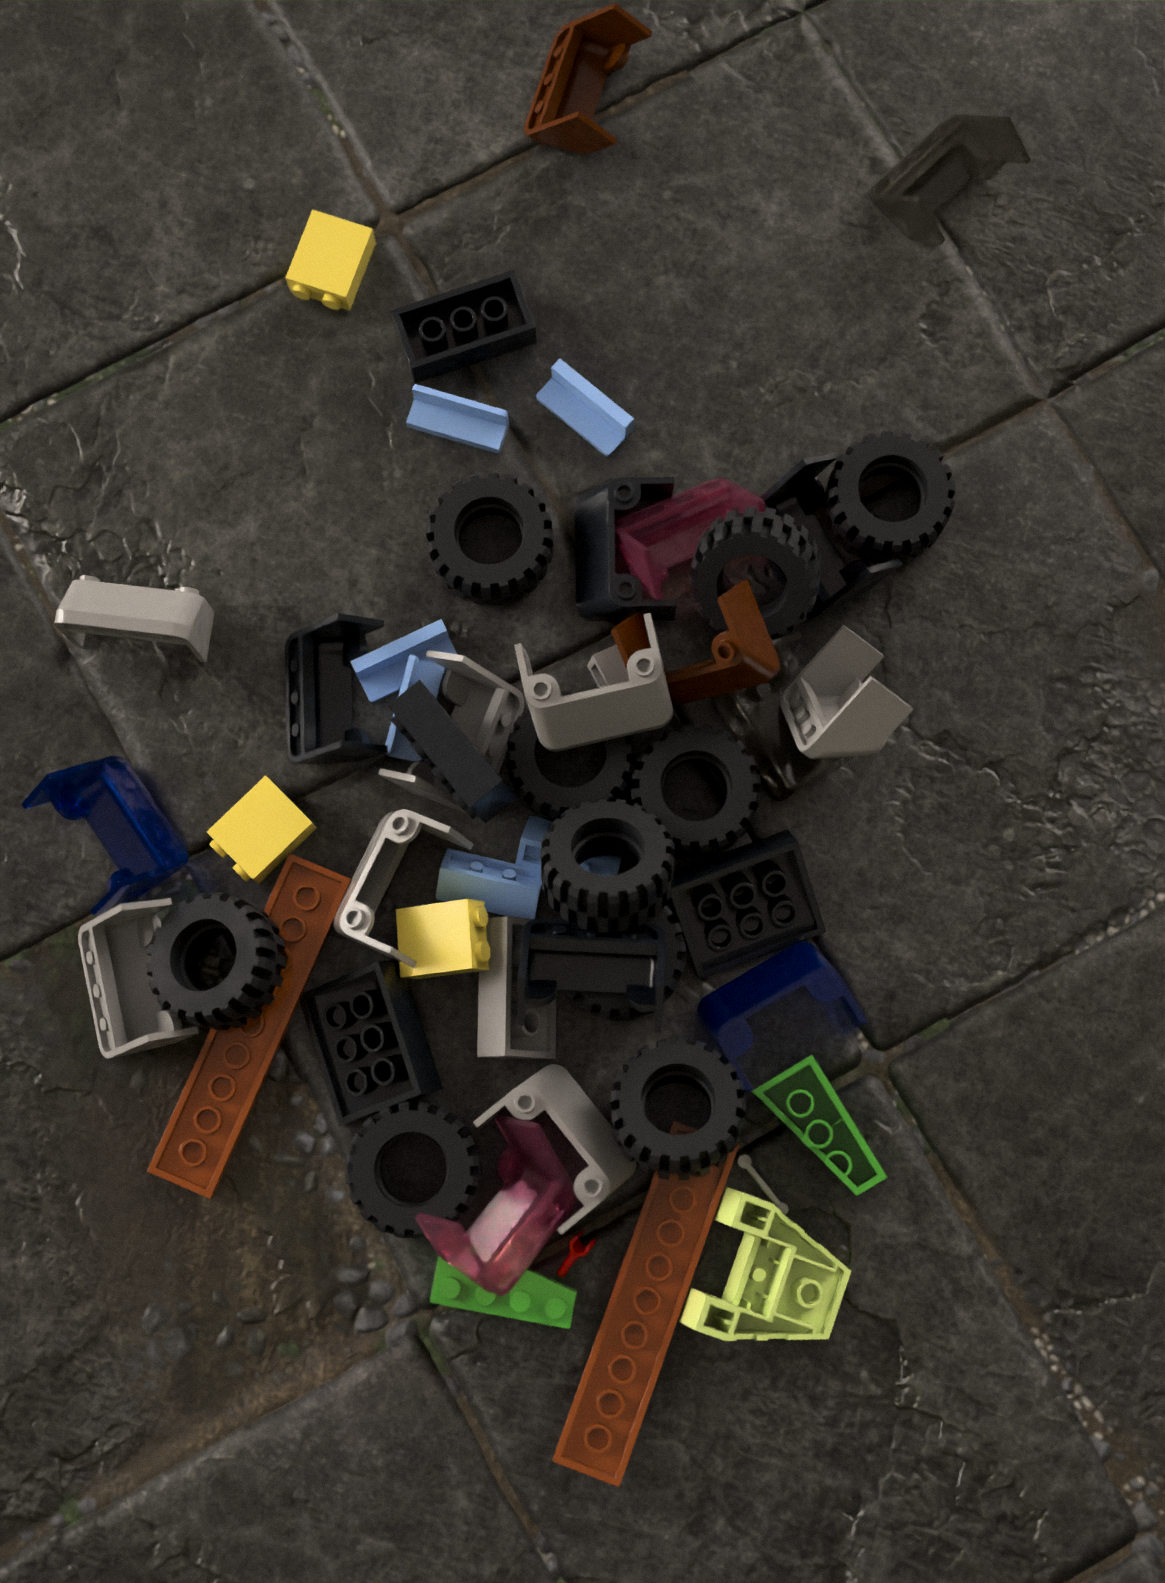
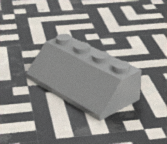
[477,916,557,1059]

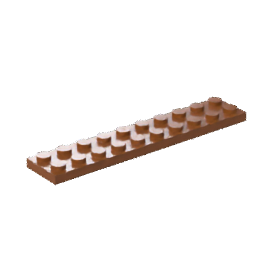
[147,853,352,1199]
[552,1121,739,1487]

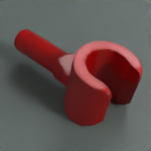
[556,1230,596,1278]

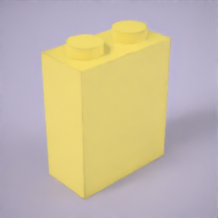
[285,209,376,311]
[207,775,317,884]
[396,899,491,979]

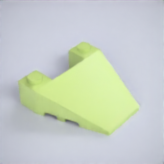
[679,1187,851,1341]

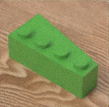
[752,1055,887,1196]
[430,1230,577,1329]

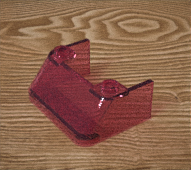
[615,478,766,600]
[415,1115,576,1296]

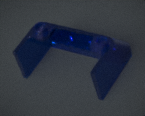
[21,756,189,916]
[697,942,868,1094]

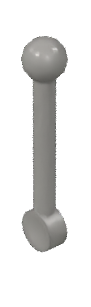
[737,1155,789,1215]

